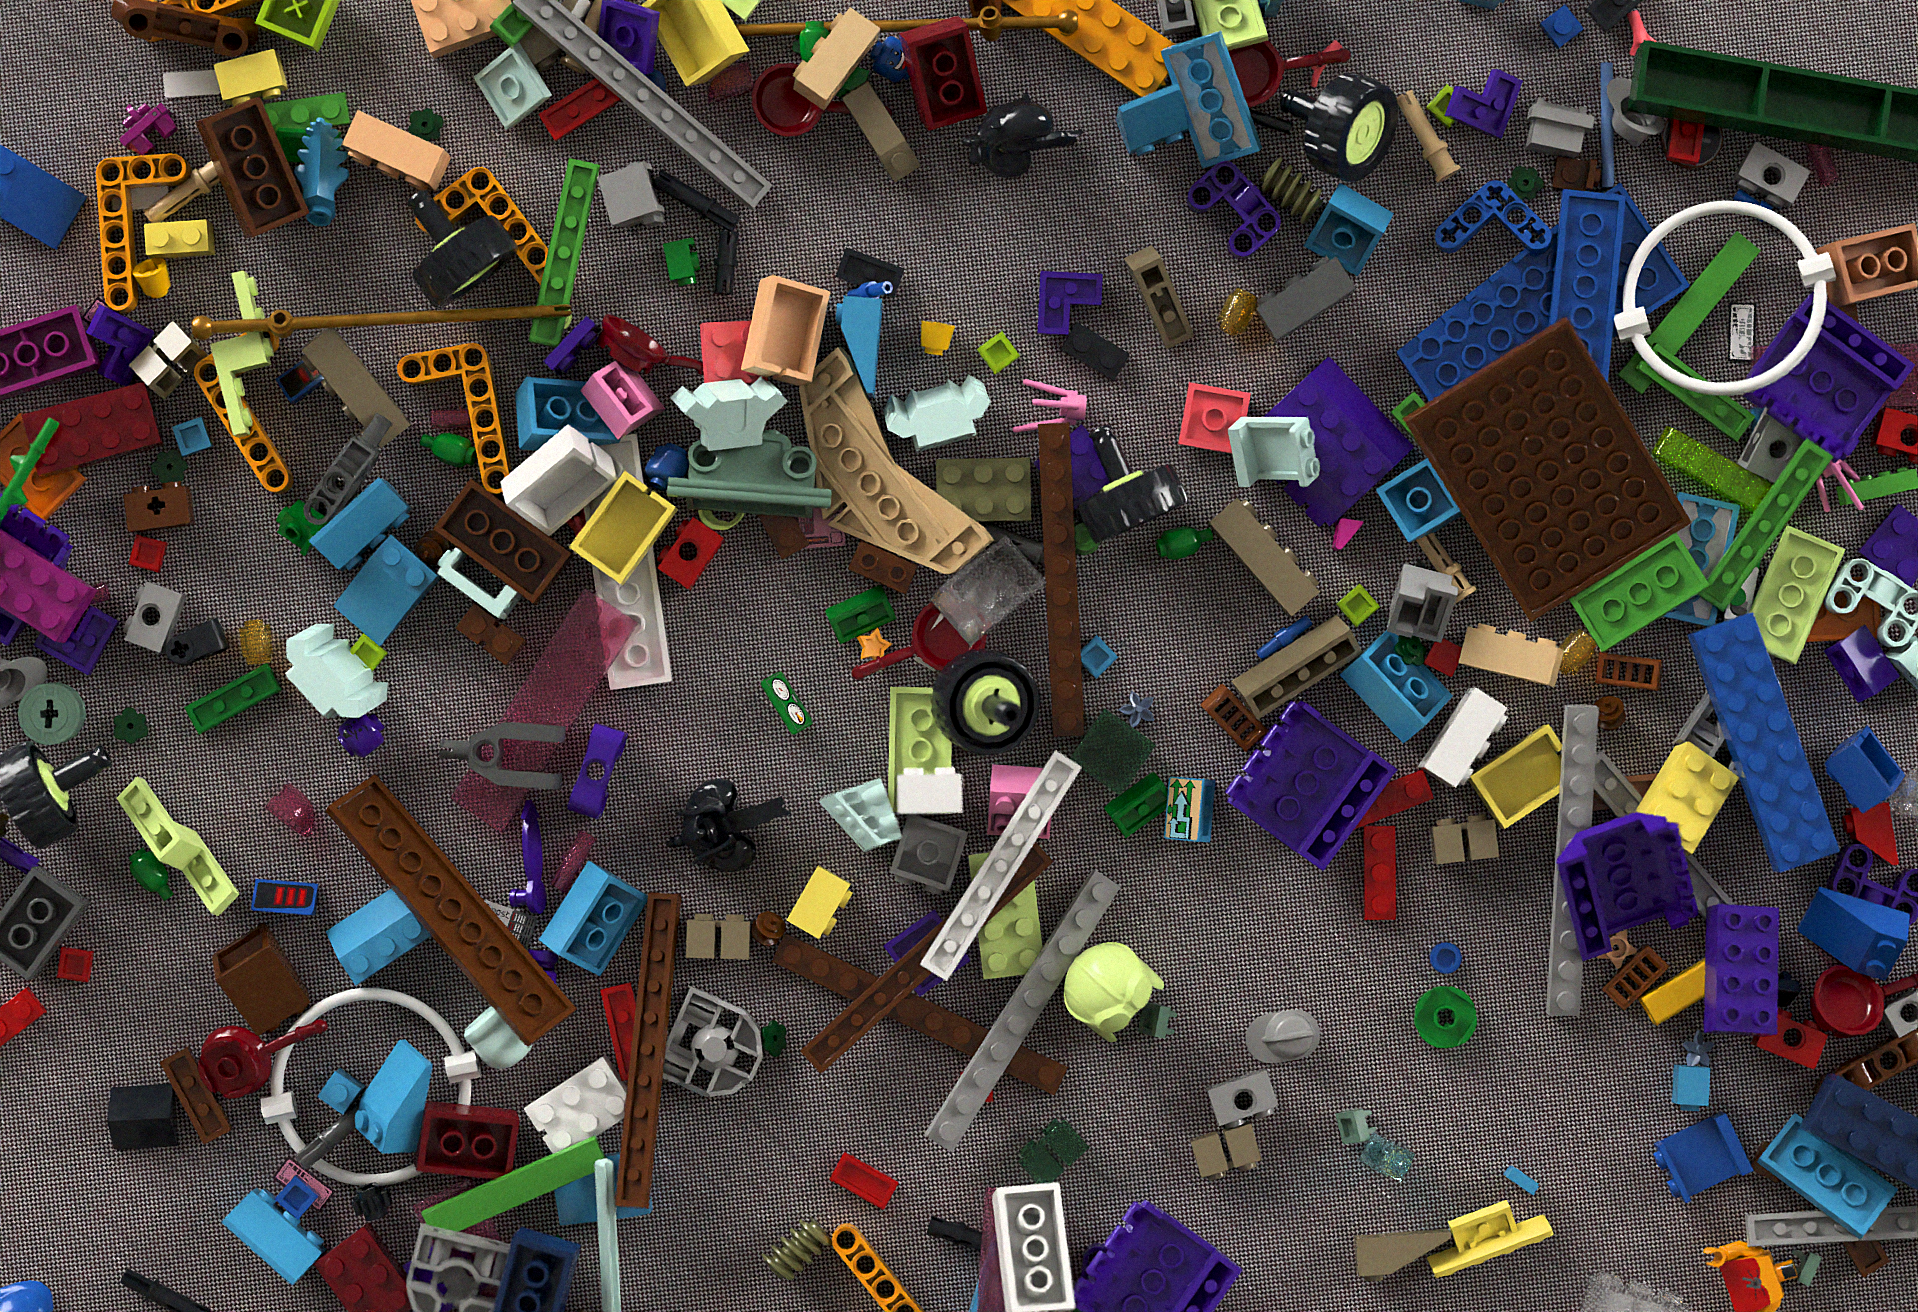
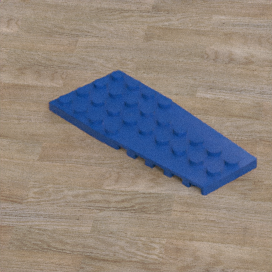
[1396,182,1690,402]

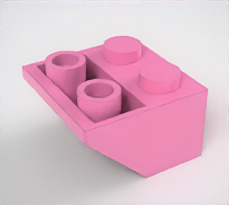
[580,360,665,440]
[987,764,1051,839]

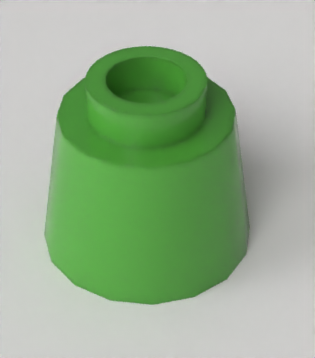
[1075,520,1100,555]

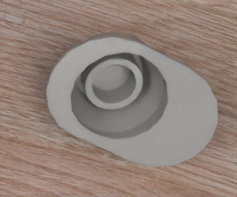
[1607,78,1665,147]
[0,656,48,709]
[1245,1010,1320,1063]

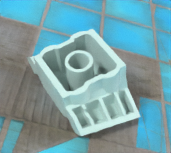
[883,374,990,452]
[670,376,788,451]
[286,623,388,719]
[819,778,902,852]

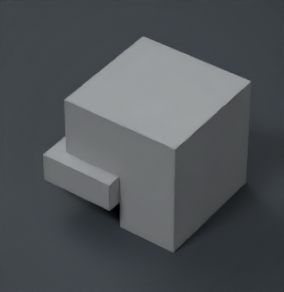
[1525,97,1595,159]
[597,161,665,228]
[1387,563,1458,643]

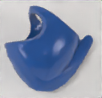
[0,1280,53,1312]

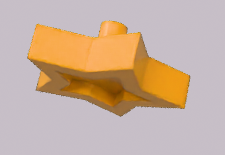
[857,627,892,659]

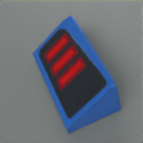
[275,361,324,405]
[251,879,319,916]

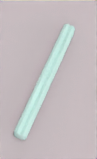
[595,1158,621,1312]

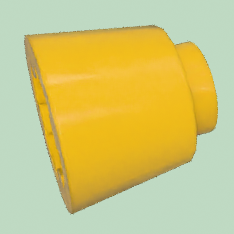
[132,258,171,299]
[921,320,955,356]

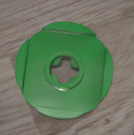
[1413,986,1477,1049]

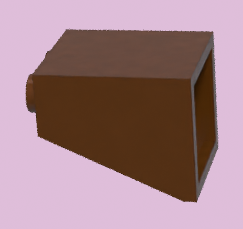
[212,922,311,1036]

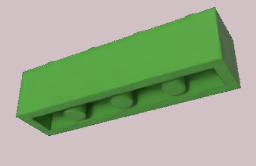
[1836,466,1918,506]

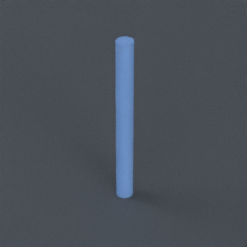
[1600,62,1614,188]

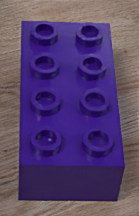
[1704,904,1779,1037]

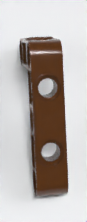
[1814,1028,1918,1095]

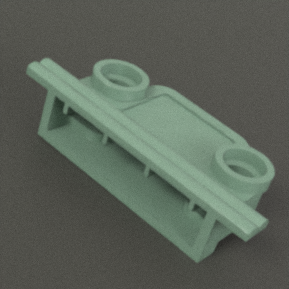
[667,430,832,518]

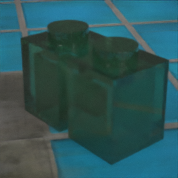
[1018,1117,1090,1184]

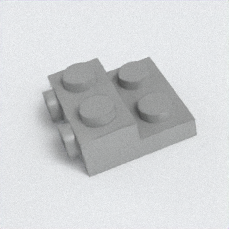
[889,813,968,895]

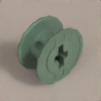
[18,682,86,745]

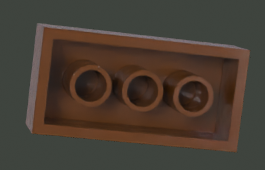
[195,96,309,238]
[433,478,574,605]

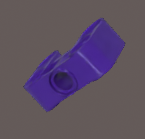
[1186,161,1281,260]
[567,723,628,820]
[1826,843,1918,925]

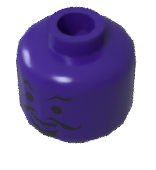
[337,713,385,758]

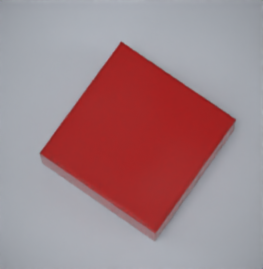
[128,534,168,573]
[1424,638,1462,678]
[56,947,94,982]

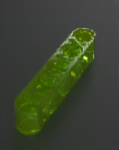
[1651,426,1789,529]

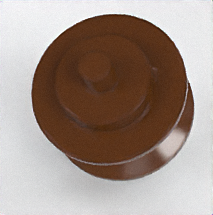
[415,530,451,565]
[1594,696,1626,730]
[751,911,786,946]

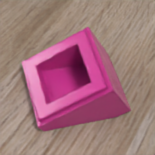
[1332,518,1364,551]

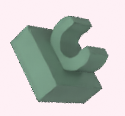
[1138,1002,1177,1038]
[1335,1109,1376,1144]
[1791,1249,1822,1286]

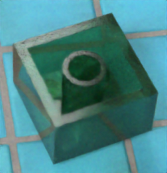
[1069,708,1156,796]

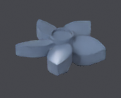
[1118,691,1154,728]
[1682,1030,1714,1066]

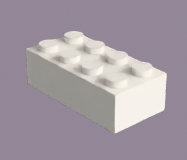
[992,1183,1075,1312]

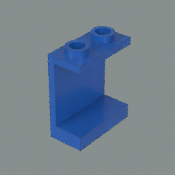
[1653,1111,1754,1203]

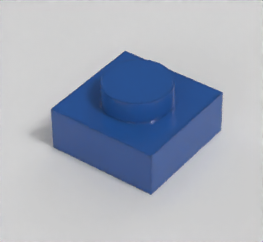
[1539,4,1584,50]
[275,1175,320,1220]

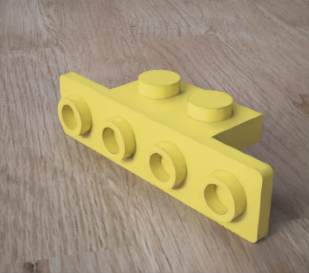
[1427,1200,1553,1278]

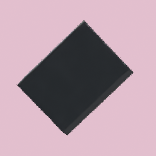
[107,1083,178,1150]

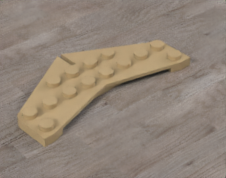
[799,347,994,574]

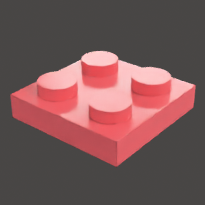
[700,321,768,384]
[1178,382,1251,454]

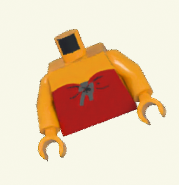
[1704,1241,1798,1312]

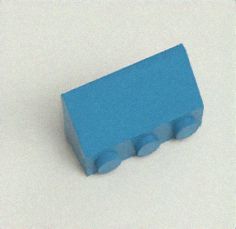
[309,477,412,571]
[1340,630,1453,744]
[539,860,648,976]
[326,889,432,986]
[221,1188,327,1285]

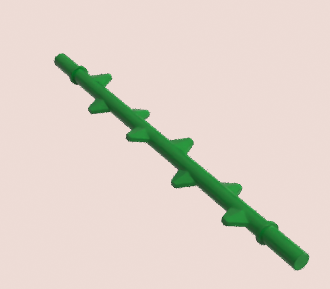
[0,417,60,523]

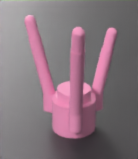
[1012,379,1086,433]
[1816,459,1864,512]

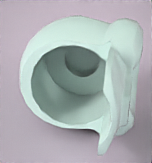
[464,1006,533,1069]

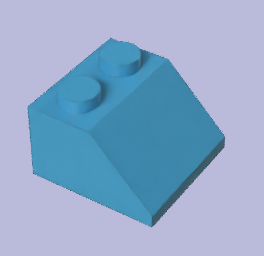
[1304,183,1394,277]
[1376,458,1463,543]

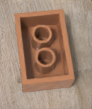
[1816,223,1918,308]

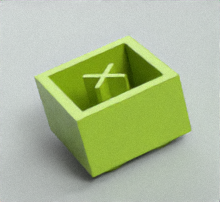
[255,0,340,53]

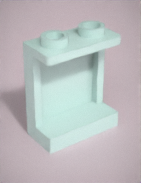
[1228,417,1320,487]
[437,548,522,620]

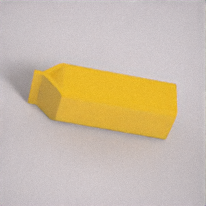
[1638,958,1705,1025]

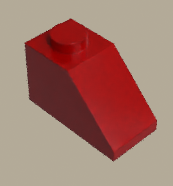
[1842,802,1899,865]

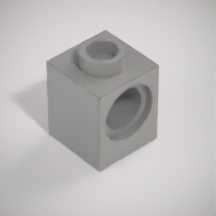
[1882,990,1918,1038]

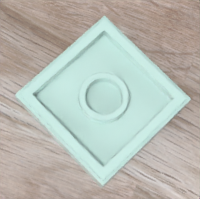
[473,43,552,130]

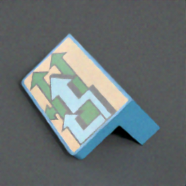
[1164,776,1216,842]

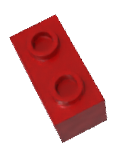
[1870,407,1918,464]
[657,517,726,590]
[1750,1008,1828,1070]

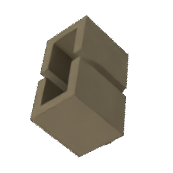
[129,321,208,399]
[1429,814,1499,865]
[686,913,751,960]
[1189,1121,1262,1181]

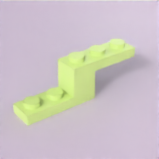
[210,270,274,438]
[116,776,240,916]

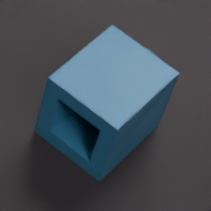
[1672,1064,1710,1111]
[317,1068,366,1115]

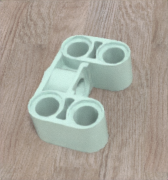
[1823,559,1918,647]

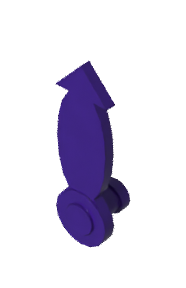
[509,800,547,914]

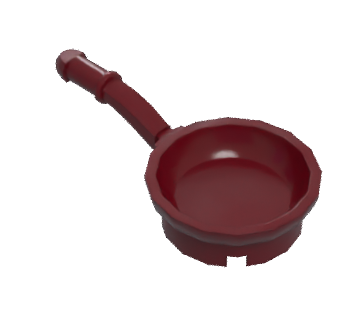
[1228,40,1351,108]
[751,63,893,137]
[596,314,704,375]
[851,597,987,680]
[1810,965,1918,1038]
[198,1019,328,1099]

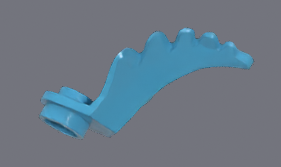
[294,118,349,226]

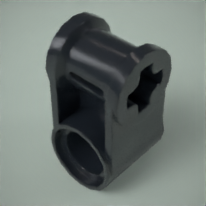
[166,618,230,666]

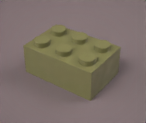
[936,457,1031,523]

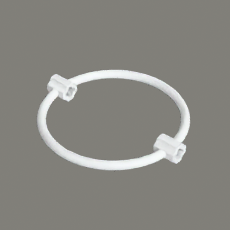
[1614,201,1836,396]
[260,988,482,1186]

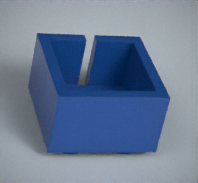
[1824,725,1905,814]

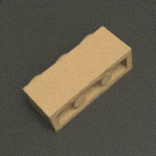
[793,7,881,110]
[1459,623,1564,687]

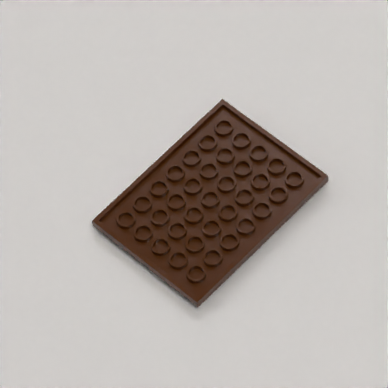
[1402,317,1692,622]

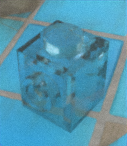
[1359,1132,1415,1181]

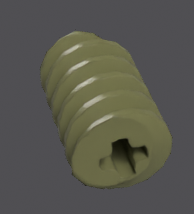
[1258,157,1325,225]
[761,1215,832,1281]

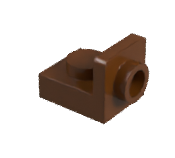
[1551,156,1601,192]

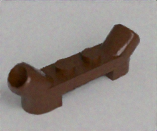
[111,0,258,56]

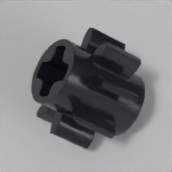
[351,1182,392,1221]

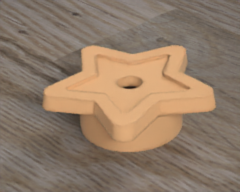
[1597,929,1637,969]

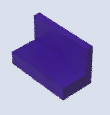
[1824,625,1900,703]

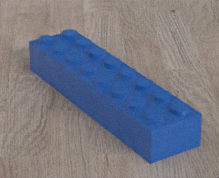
[1687,612,1840,873]

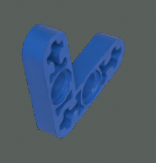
[1435,180,1553,254]

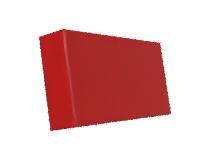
[829,1151,899,1210]

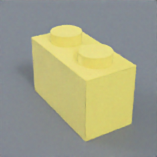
[213,49,288,106]
[144,219,215,259]
[787,865,853,939]

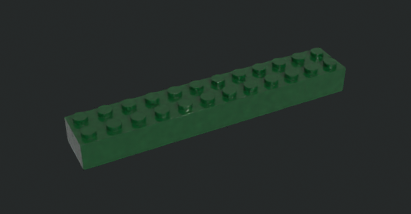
[1628,40,1918,163]

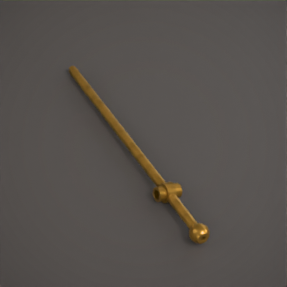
[735,6,1078,41]
[191,304,572,340]

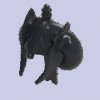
[962,92,1084,178]
[666,778,791,873]

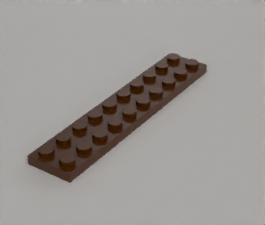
[326,774,577,1048]

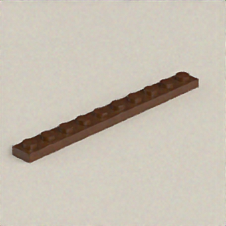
[1038,422,1085,737]
[800,842,1054,1074]
[615,892,682,1209]
[772,933,1068,1096]

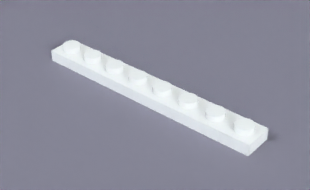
[920,750,1082,981]

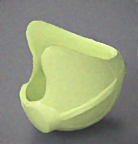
[1063,942,1164,1042]

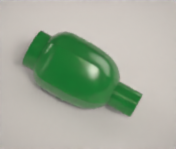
[800,21,830,63]
[420,433,477,468]
[1155,526,1213,560]
[128,847,174,901]

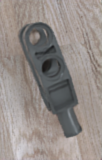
[304,413,393,525]
[439,722,566,790]

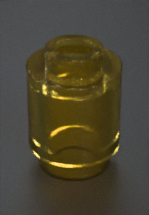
[1216,288,1258,337]
[239,619,274,665]
[1558,629,1597,675]

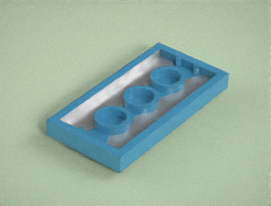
[1161,31,1262,169]
[1662,492,1740,627]

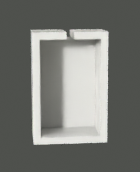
[500,424,617,536]
[1418,687,1507,788]
[897,768,962,814]
[523,1054,627,1153]

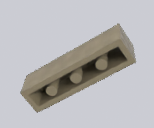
[301,328,411,448]
[1208,498,1320,618]
[1231,614,1363,720]

